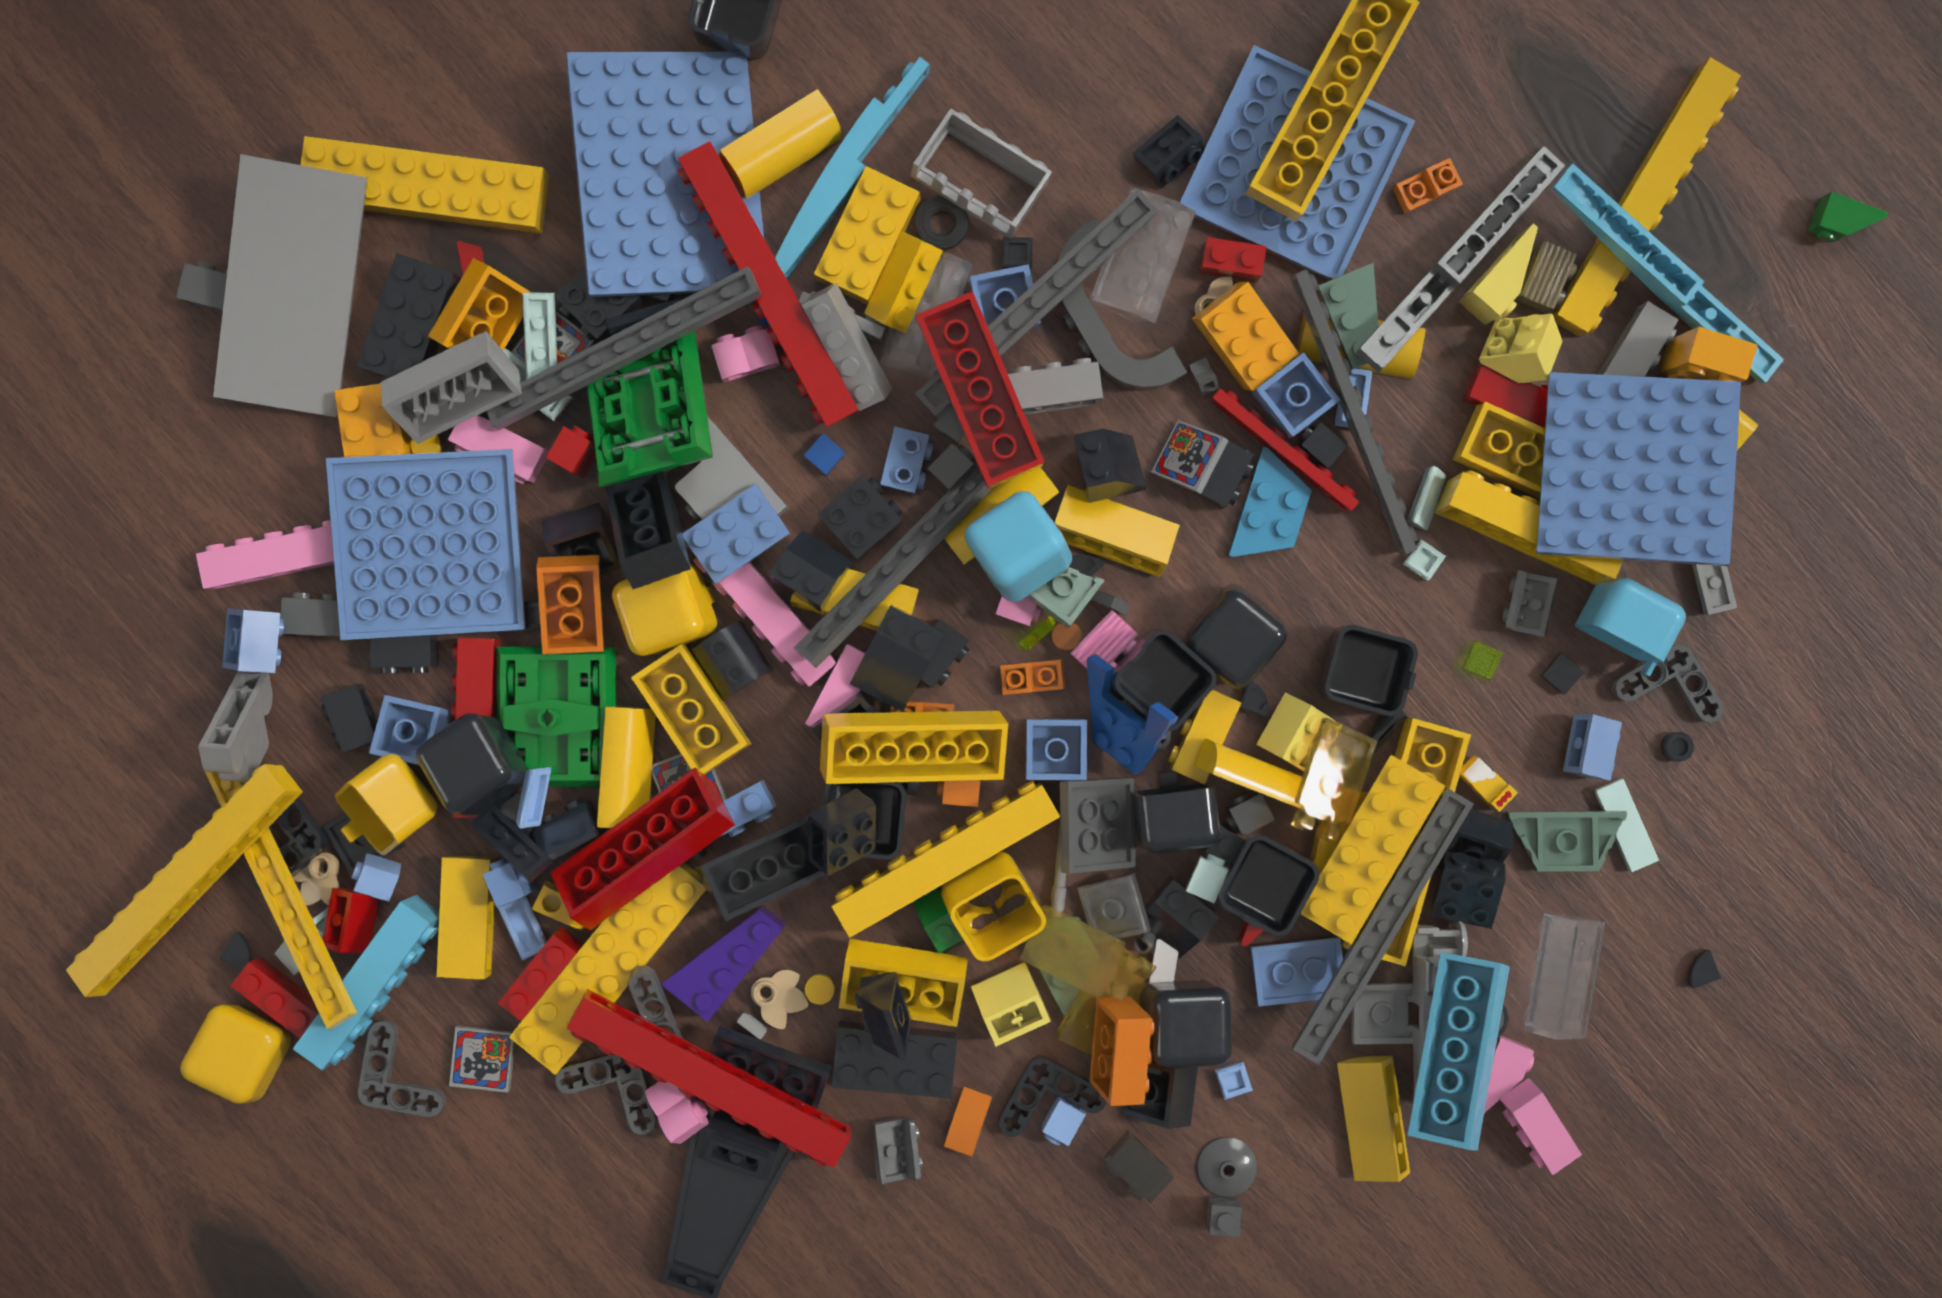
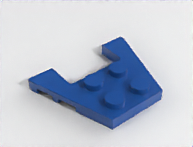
[1087,654,1178,775]

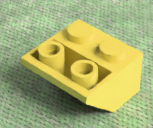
[1479,314,1563,383]
[1256,692,1341,776]
[971,962,1051,1046]

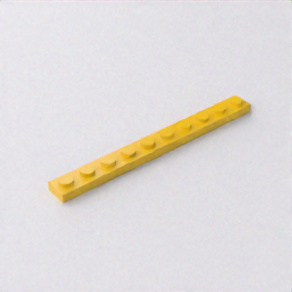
[205,771,357,1029]

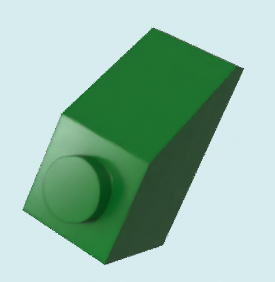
[1808,192,1888,243]
[913,887,964,953]

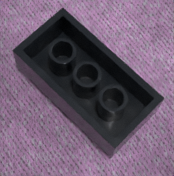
[357,253,461,378]
[605,471,691,589]
[696,817,825,923]
[832,1021,957,1099]

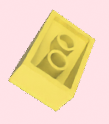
[1459,224,1538,325]

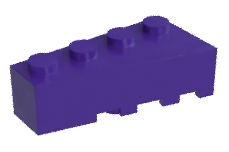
[661,906,786,1022]

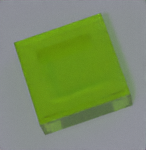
[1462,641,1503,680]

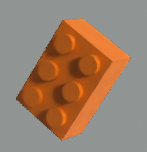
[536,555,604,654]
[1090,996,1154,1106]

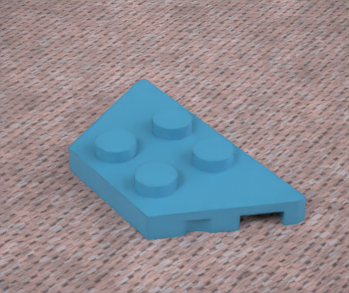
[1228,446,1312,557]

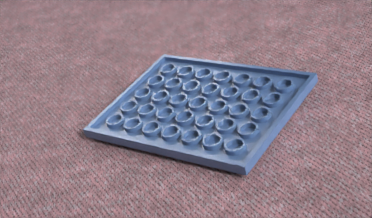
[565,52,764,297]

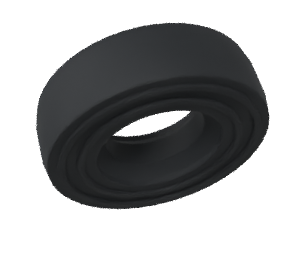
[915,196,969,251]

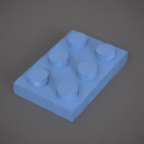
[683,484,791,585]
[1250,936,1343,1007]

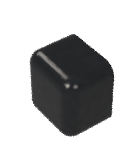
[688,0,782,59]
[1186,584,1287,689]
[1318,625,1418,716]
[1111,628,1216,731]
[416,713,528,816]
[1132,771,1220,853]
[823,782,907,860]
[1218,833,1319,936]
[1140,980,1232,1069]

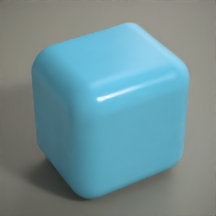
[965,491,1072,602]
[1574,578,1686,676]

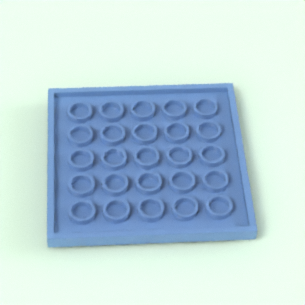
[1177,45,1415,281]
[1536,372,1741,566]
[326,449,526,640]

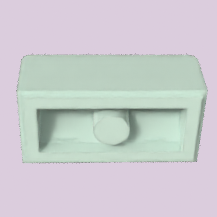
[1406,466,1446,530]

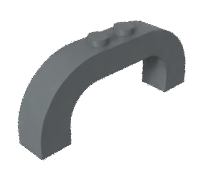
[1058,218,1187,390]

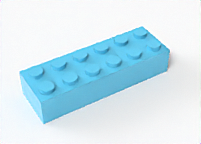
[293,894,439,1070]
[1408,952,1510,1151]

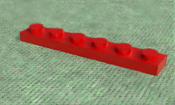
[1209,389,1359,513]

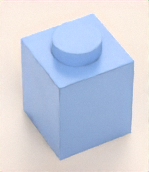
[351,853,401,902]
[1041,1096,1086,1146]

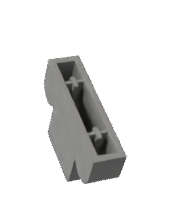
[675,417,789,521]
[198,671,273,782]

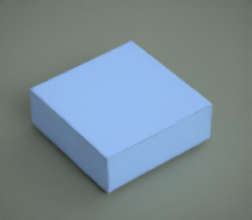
[1214,1061,1253,1100]

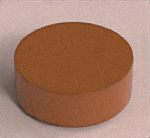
[1051,622,1082,650]

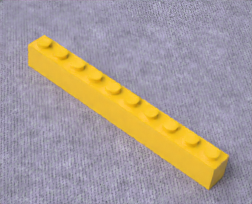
[1553,57,1741,337]
[66,764,303,997]

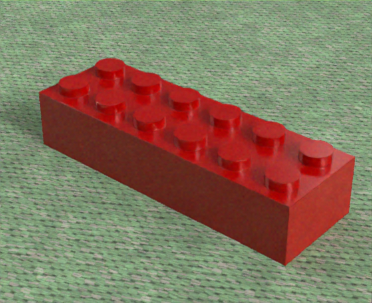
[916,291,1045,489]
[551,767,735,930]

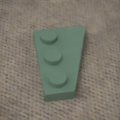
[1318,262,1379,370]
[1027,567,1105,628]

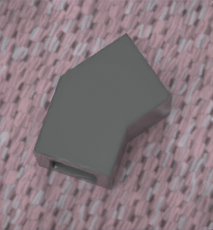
[1187,357,1219,396]

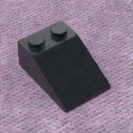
[850,604,945,712]

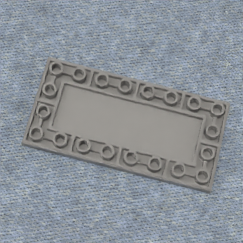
[213,154,368,417]

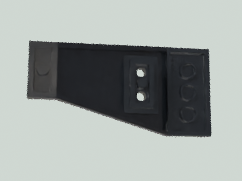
[660,1026,832,1298]

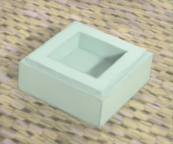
[1403,539,1446,581]

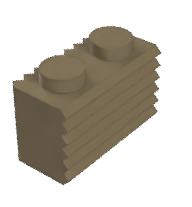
[1515,241,1578,313]

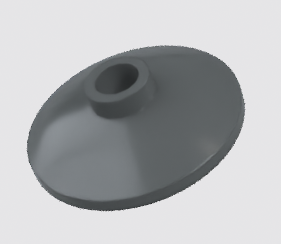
[1197,1137,1257,1197]

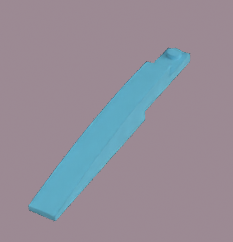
[755,57,930,301]
[1552,163,1784,383]

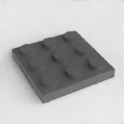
[1060,778,1136,874]

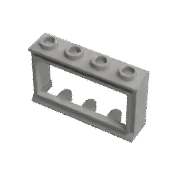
[910,109,1052,239]

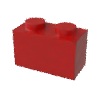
[1199,237,1266,282]
[546,426,595,478]
[322,888,379,953]

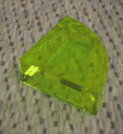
[1019,615,1056,651]

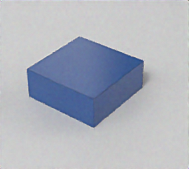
[804,433,846,475]

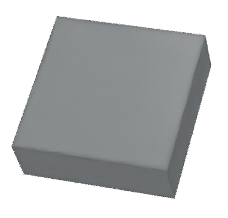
[737,1011,767,1040]

